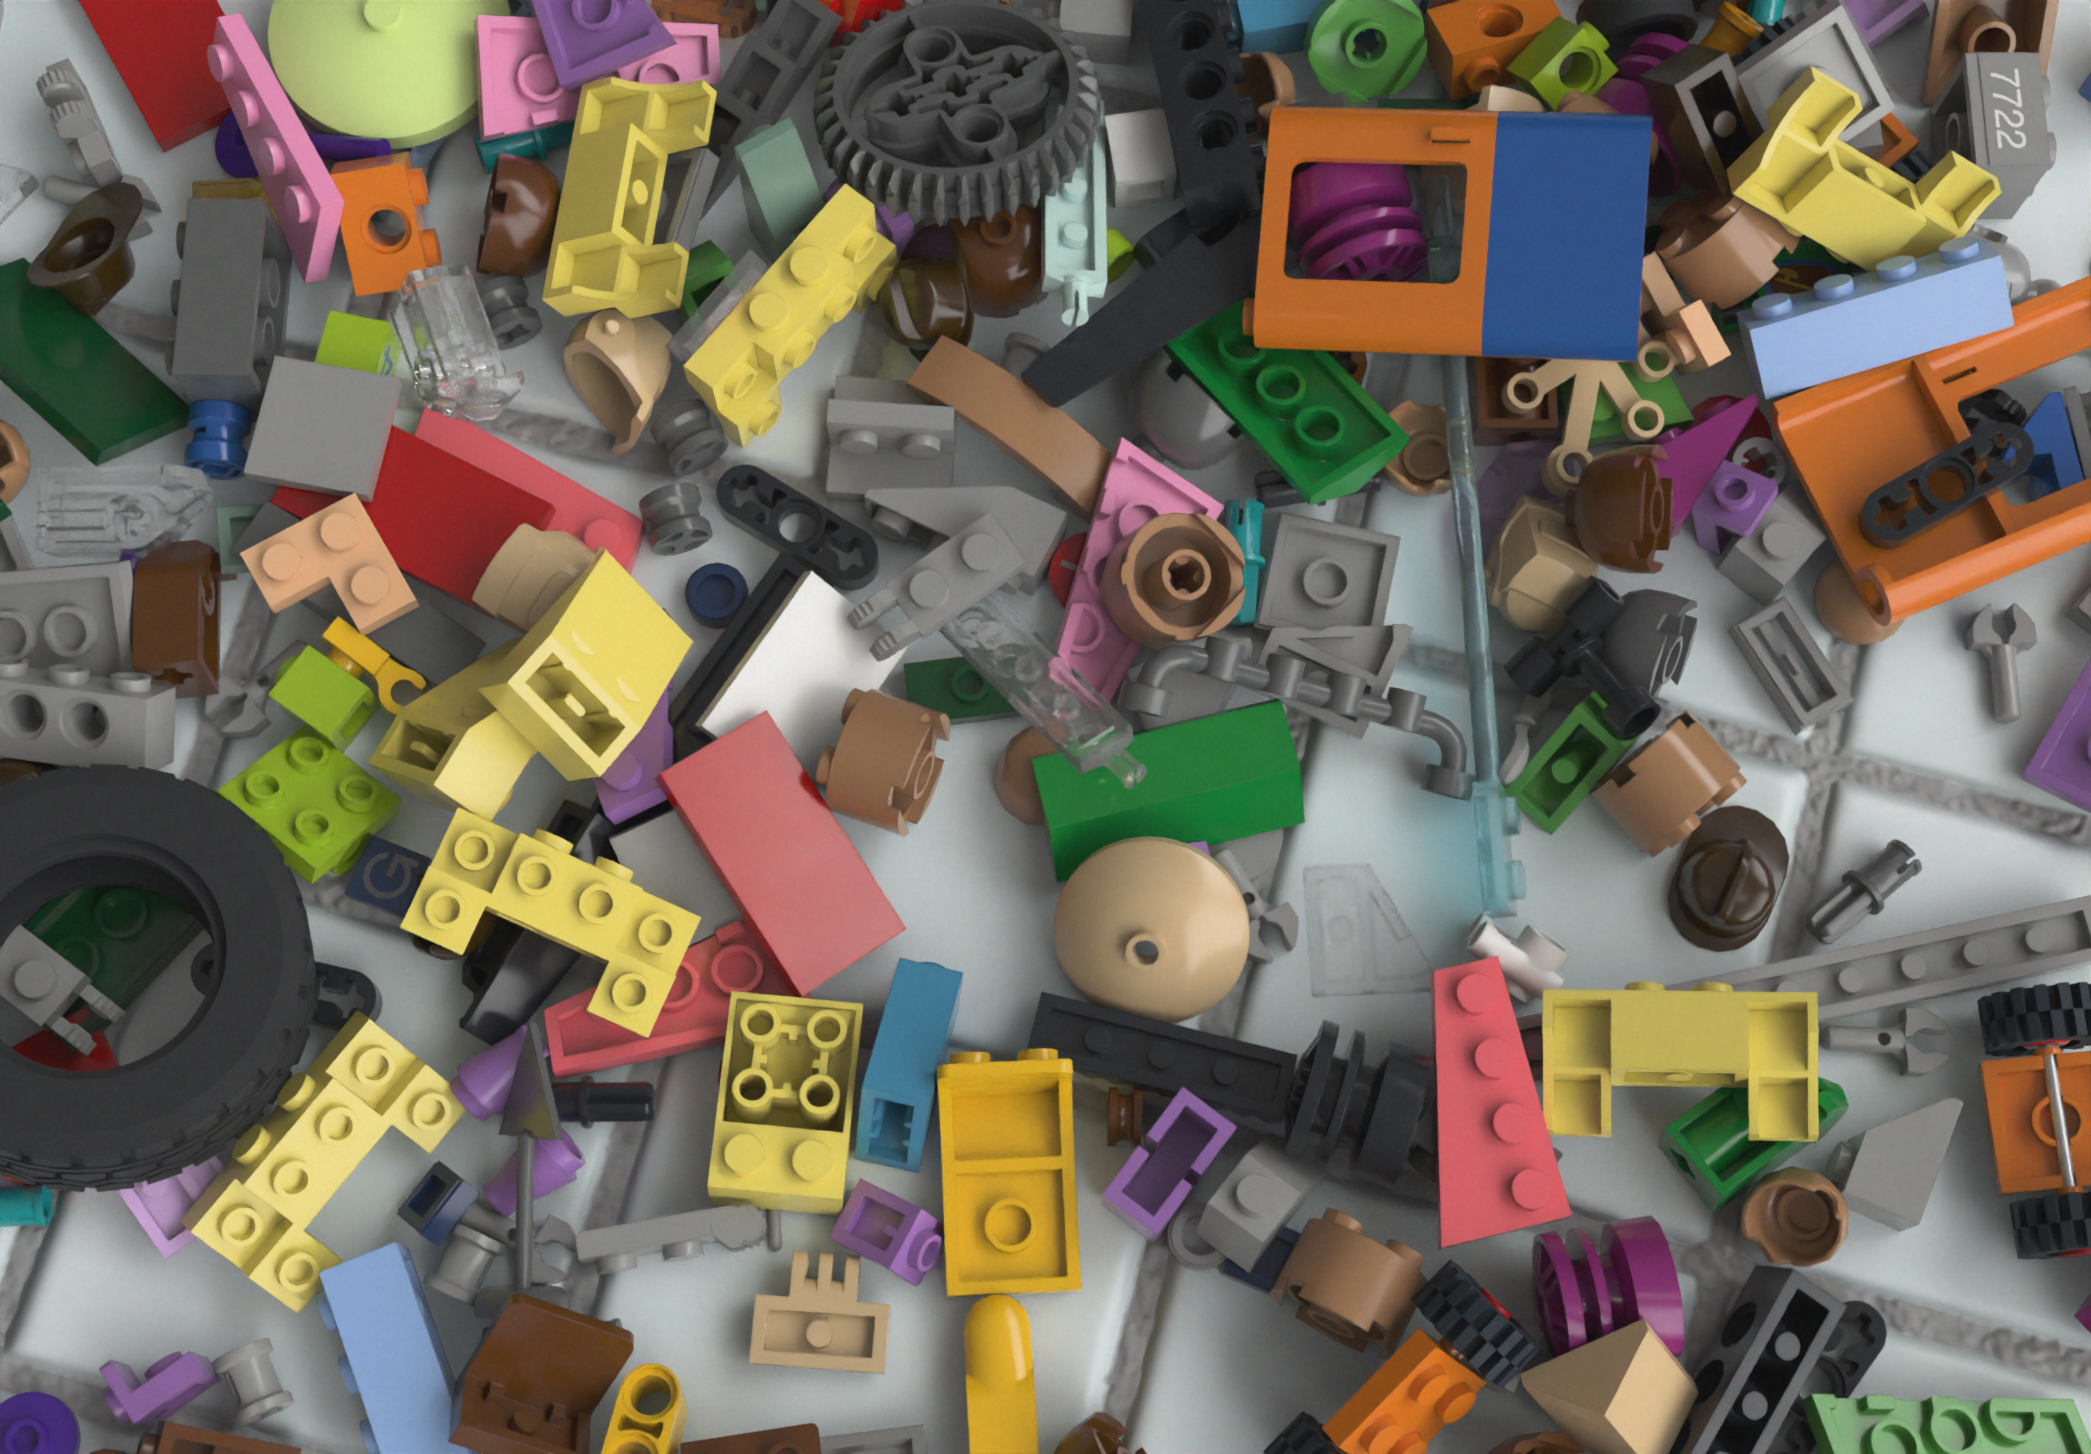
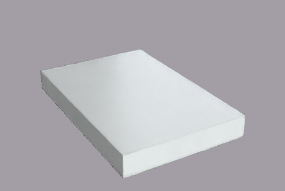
[695,571,907,782]

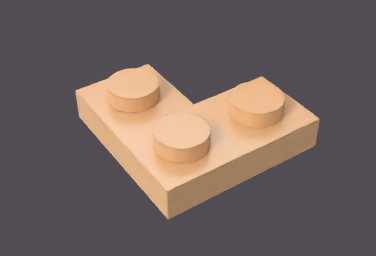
[1640,251,1731,376]
[240,493,419,636]

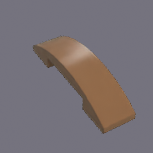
[904,335,1111,525]

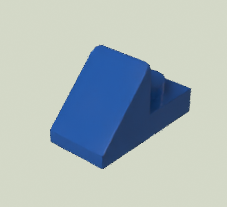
[1995,392,2083,502]

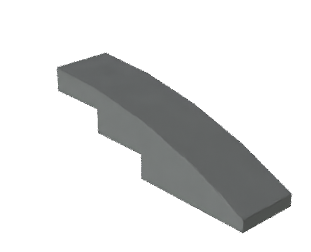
[692,0,844,221]
[229,500,487,688]

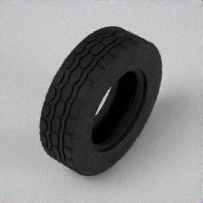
[0,764,317,1192]

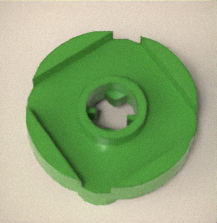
[1303,0,1427,104]

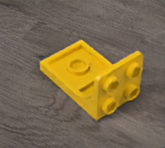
[936,1048,1081,1298]

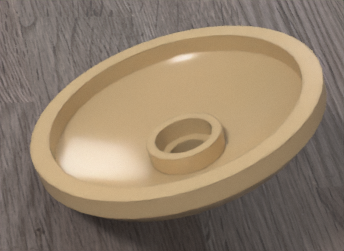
[1053,836,1250,1023]

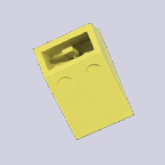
[477,550,693,781]
[368,637,538,822]
[707,991,863,1216]

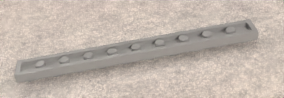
[1516,895,2091,1084]

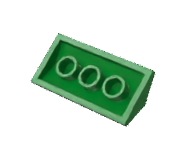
[1162,292,1409,505]
[1029,698,1305,883]

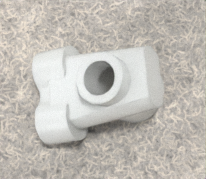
[1462,912,1571,1003]

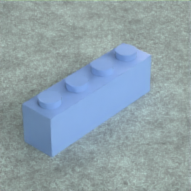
[1736,237,2014,400]
[316,1242,480,1454]

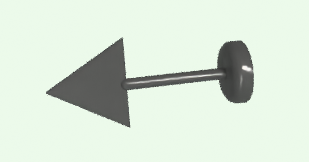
[474,1022,570,1319]

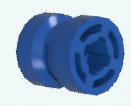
[183,400,253,480]

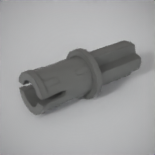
[1806,839,1922,945]

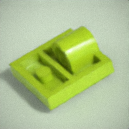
[216,726,402,884]

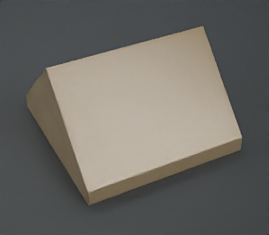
[1519,1318,1699,1454]

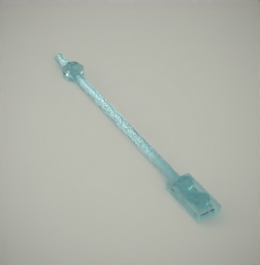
[1426,175,1527,919]

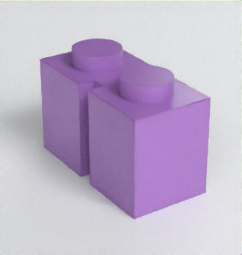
[1100,1087,1237,1243]

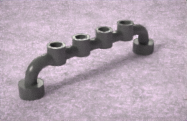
[1117,636,1477,802]

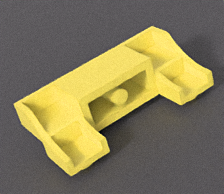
[1727,66,2002,272]
[542,76,717,319]
[683,183,897,448]
[400,807,701,1038]
[1542,981,1819,1142]
[180,1010,466,1314]

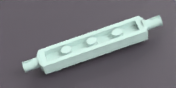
[1041,95,1107,326]

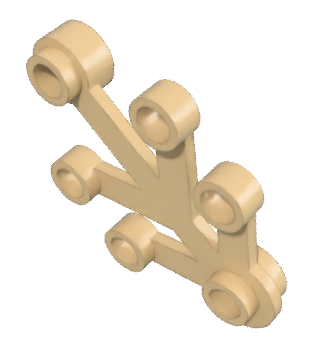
[1502,322,1675,497]

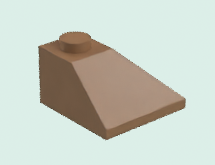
[1920,0,2059,104]

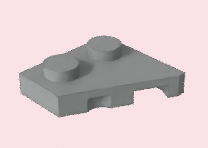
[1246,624,1413,740]

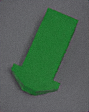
[1659,1077,1849,1214]

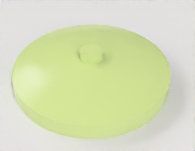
[268,0,512,149]

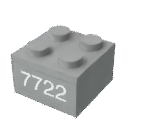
[1929,52,2057,219]

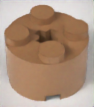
[1654,190,1801,312]
[1098,512,1246,651]
[816,688,950,836]
[1590,709,1747,857]
[1270,1208,1428,1359]

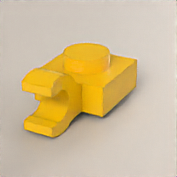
[322,616,427,718]

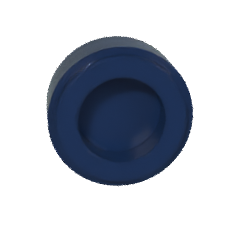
[685,563,750,629]

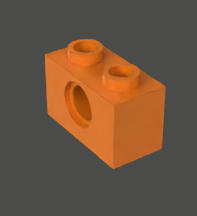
[1426,0,1565,101]
[329,152,442,297]

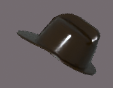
[27,182,143,316]
[879,223,975,363]
[1667,805,1789,952]

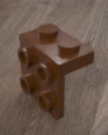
[448,1293,634,1454]

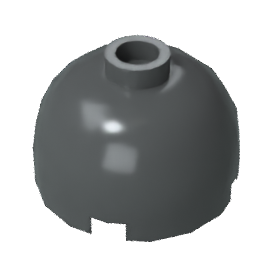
[1126,348,1246,470]
[1599,589,1697,716]

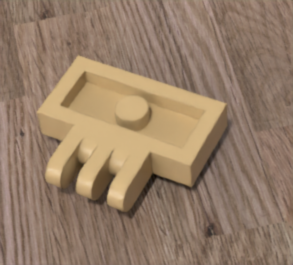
[749,1251,891,1374]

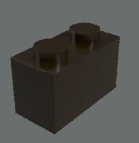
[1639,44,1762,195]

